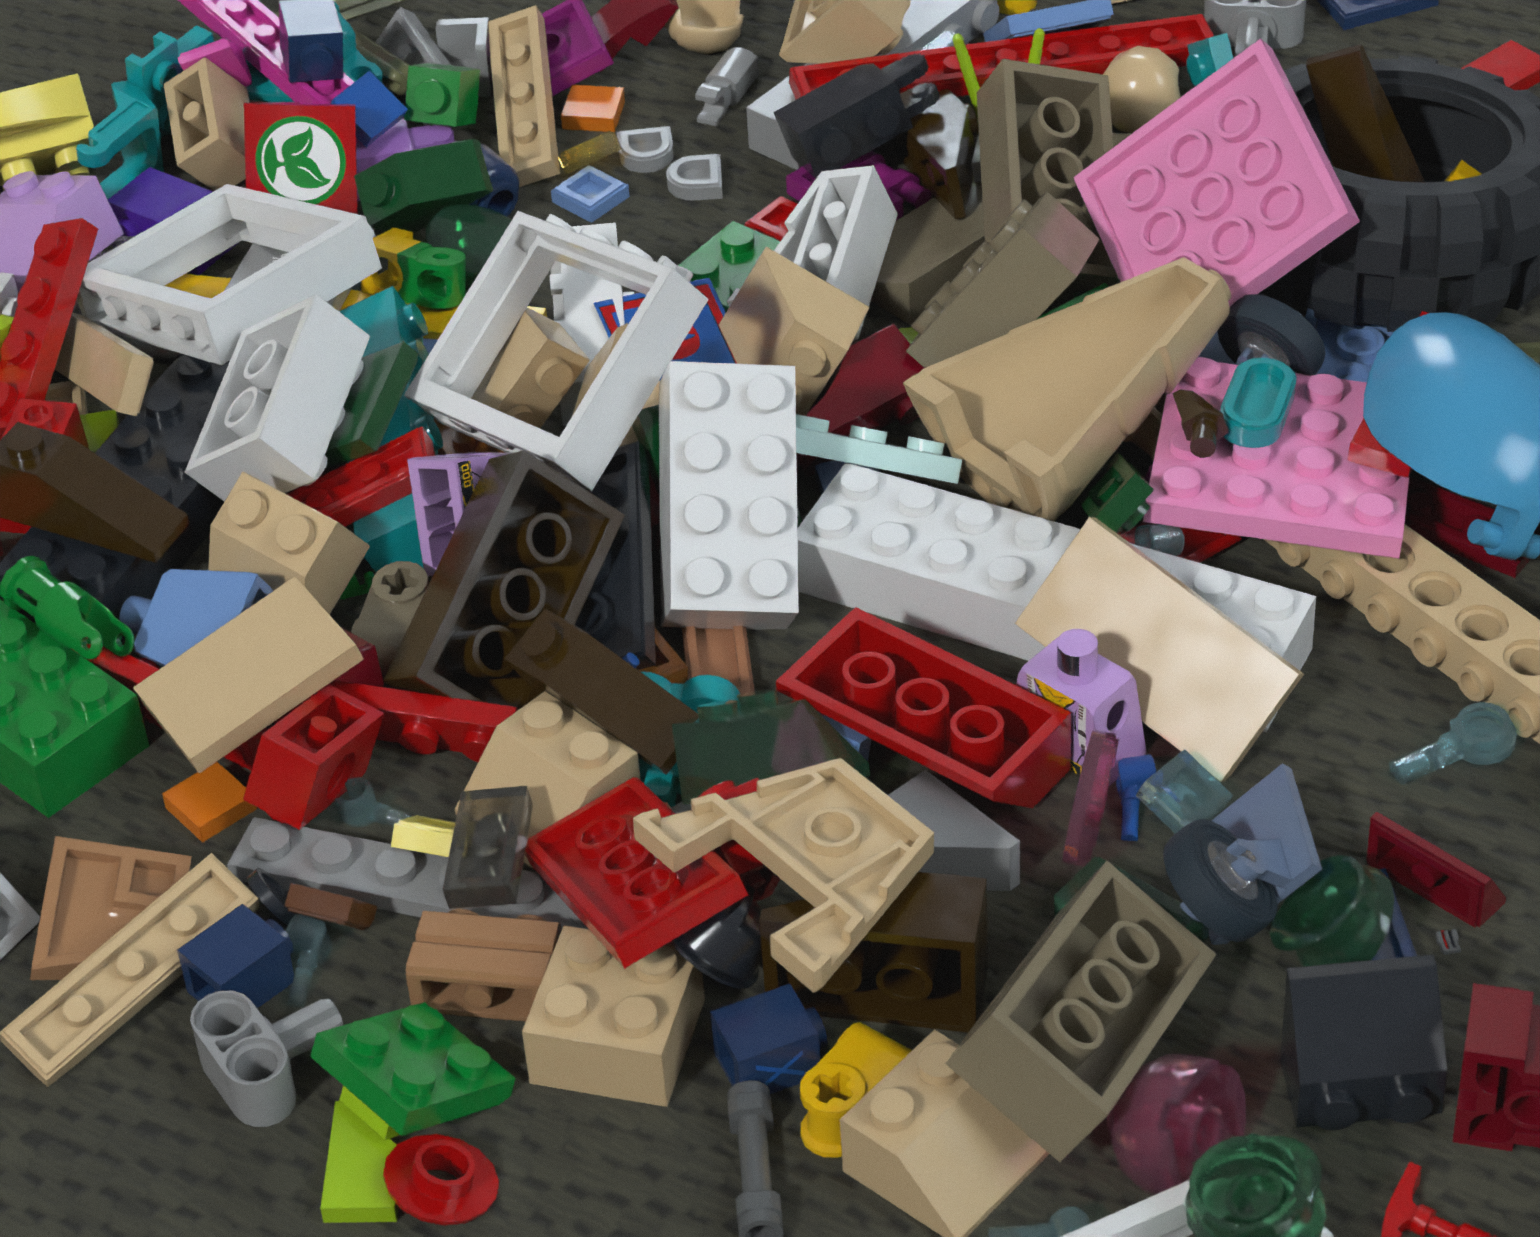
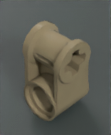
[351,561,429,677]

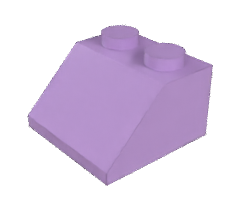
[0,171,124,292]

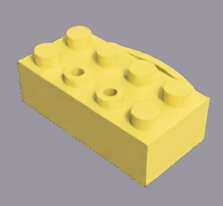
[0,73,94,191]

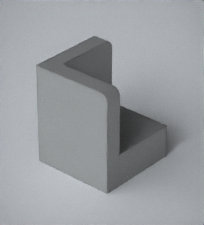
[436,17,493,97]

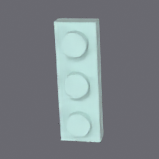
[796,414,962,484]

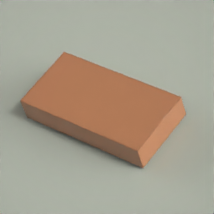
[681,626,756,708]

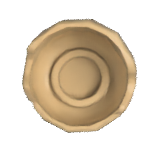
[665,0,744,54]
[1103,46,1181,133]

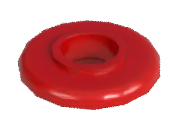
[383,1134,499,1226]

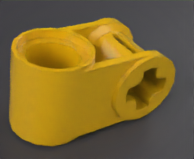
[800,1022,912,1158]

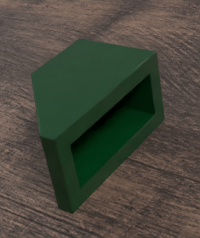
[354,139,493,233]

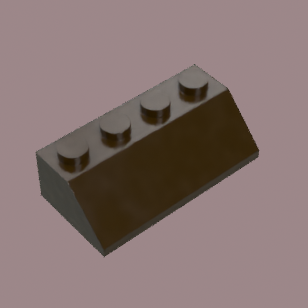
[383,450,625,710]

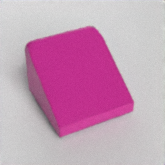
[177,38,252,87]

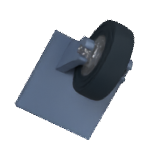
[1198,294,1326,376]
[1163,763,1322,945]

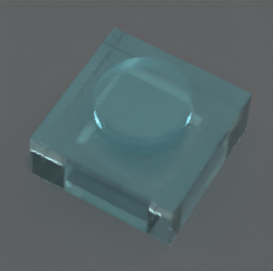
[1136,749,1233,834]

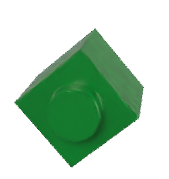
[404,63,480,127]

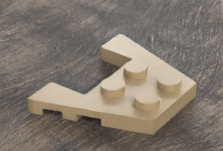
[633,758,934,993]

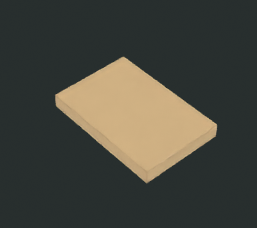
[133,576,364,774]

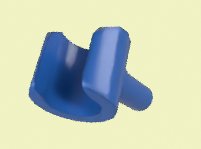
[1116,754,1158,841]

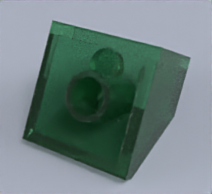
[672,690,870,805]

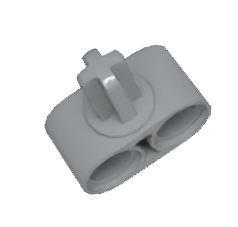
[1204,0,1306,58]
[190,991,344,1127]

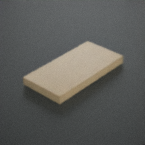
[1015,517,1304,782]

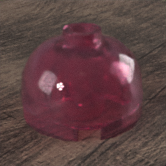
[1107,1054,1246,1196]

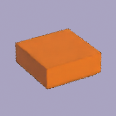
[561,85,625,132]
[162,762,257,842]

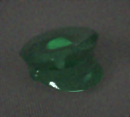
[426,204,512,291]
[1270,855,1395,967]
[1184,1134,1326,1237]

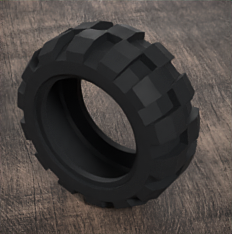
[1261,55,1540,332]

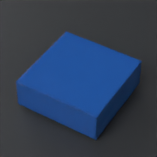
[330,71,408,148]

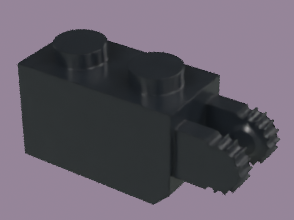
[773,53,940,179]

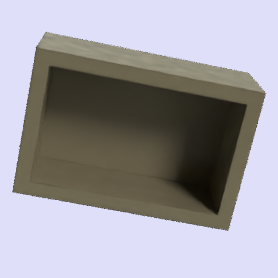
[906,191,1099,368]

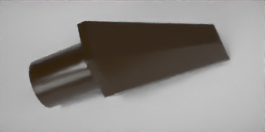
[1172,389,1229,458]

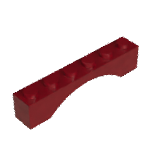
[649,323,924,555]

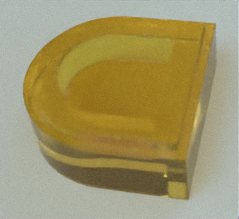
[558,131,622,175]

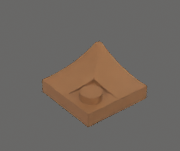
[30,836,192,980]

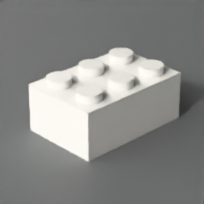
[185,294,370,502]

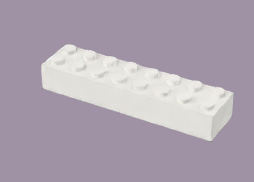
[797,462,1316,732]

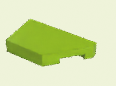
[320,1101,399,1223]

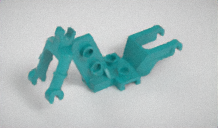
[76,2,382,200]

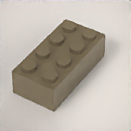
[977,59,1120,305]
[945,861,1216,1162]

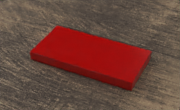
[520,777,748,969]

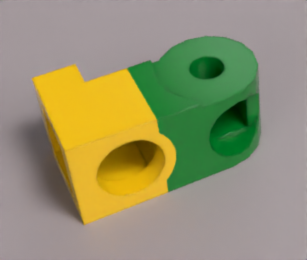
[361,227,466,309]

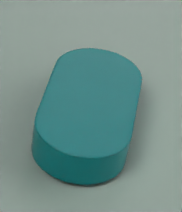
[1220,358,1297,448]

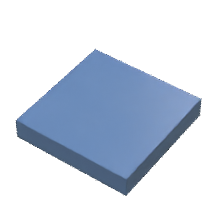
[983,0,1114,42]

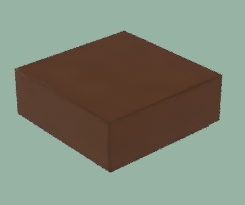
[284,883,377,931]

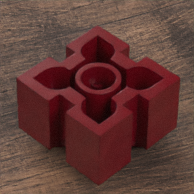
[1452,983,1540,1151]

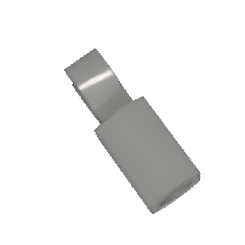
[695,48,758,126]

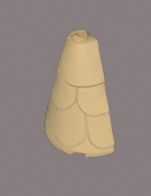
[903,257,1231,522]

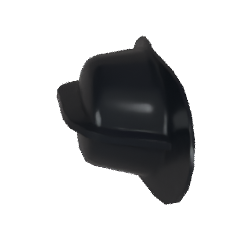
[670,885,762,989]

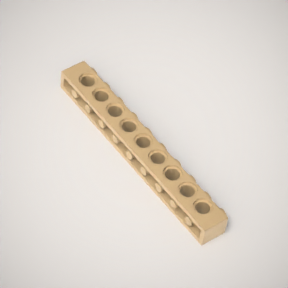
[1123,394,1540,744]

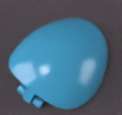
[1363,312,1540,560]

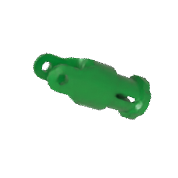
[0,556,134,659]

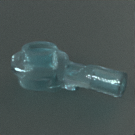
[1389,702,1516,785]

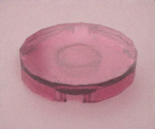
[1062,729,1120,867]

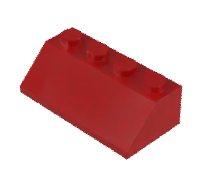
[776,607,1072,808]

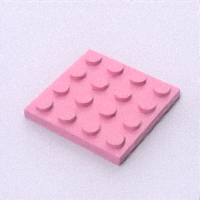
[1073,38,1360,307]
[1143,357,1409,559]

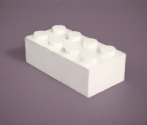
[659,361,799,630]

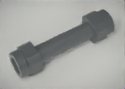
[727,1080,784,1237]

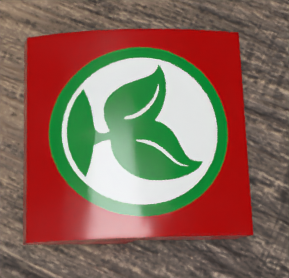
[244,102,357,214]

